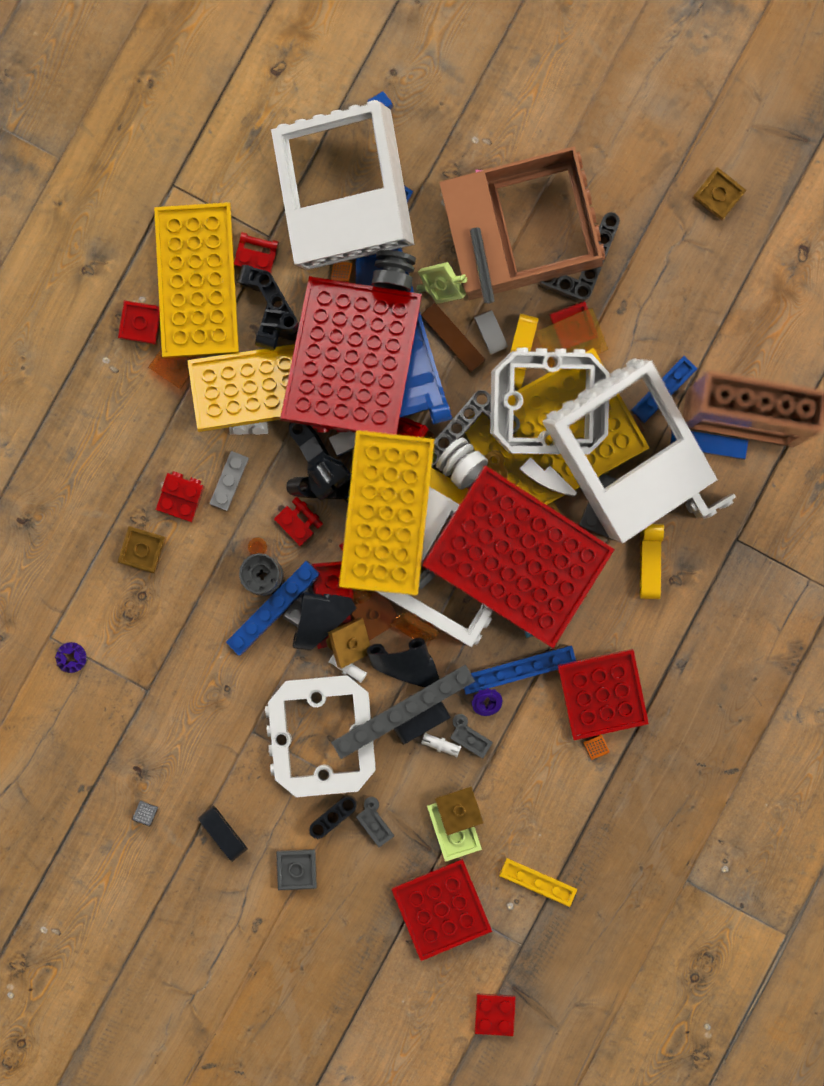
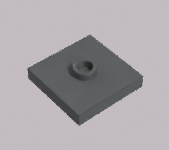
[276,849,317,890]

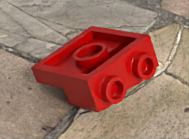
[155,471,205,522]

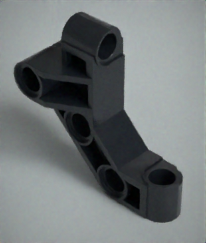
[236,265,299,350]
[289,422,351,501]
[286,473,352,503]

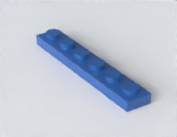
[226,561,321,656]
[464,645,576,695]

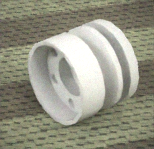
[436,438,488,489]

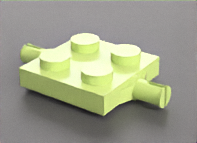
[417,262,467,304]

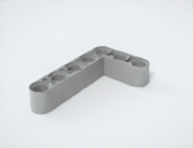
[432,390,520,467]

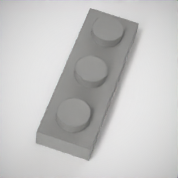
[209,451,249,511]

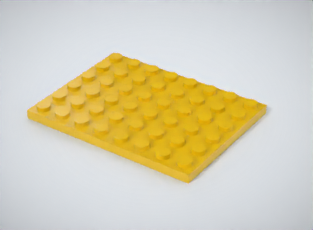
[465,348,650,505]

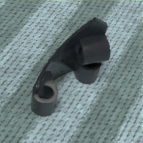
[293,592,357,651]
[367,638,439,687]

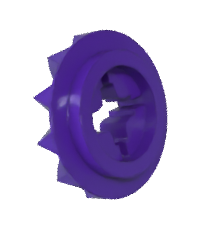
[55,642,87,673]
[471,687,503,716]

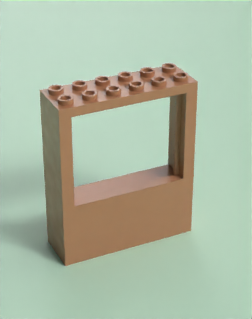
[439,146,606,300]
[682,371,824,447]

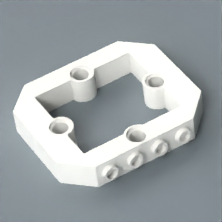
[490,348,610,455]
[265,675,376,797]

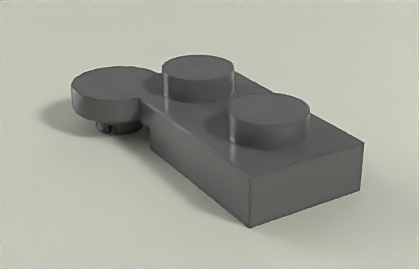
[450,714,493,759]
[356,797,395,847]

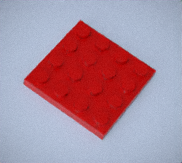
[557,648,649,741]
[391,858,493,961]

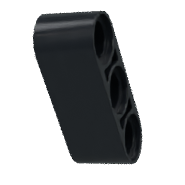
[394,701,451,745]
[309,795,357,839]
[198,806,248,862]

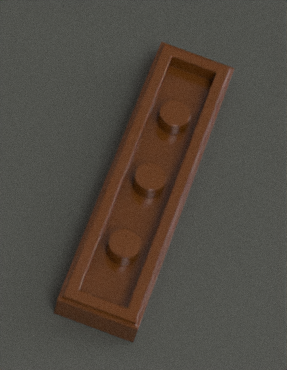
[421,303,485,372]

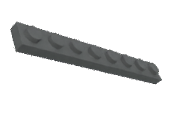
[331,665,475,759]

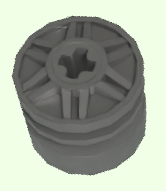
[372,250,416,292]
[239,553,284,596]

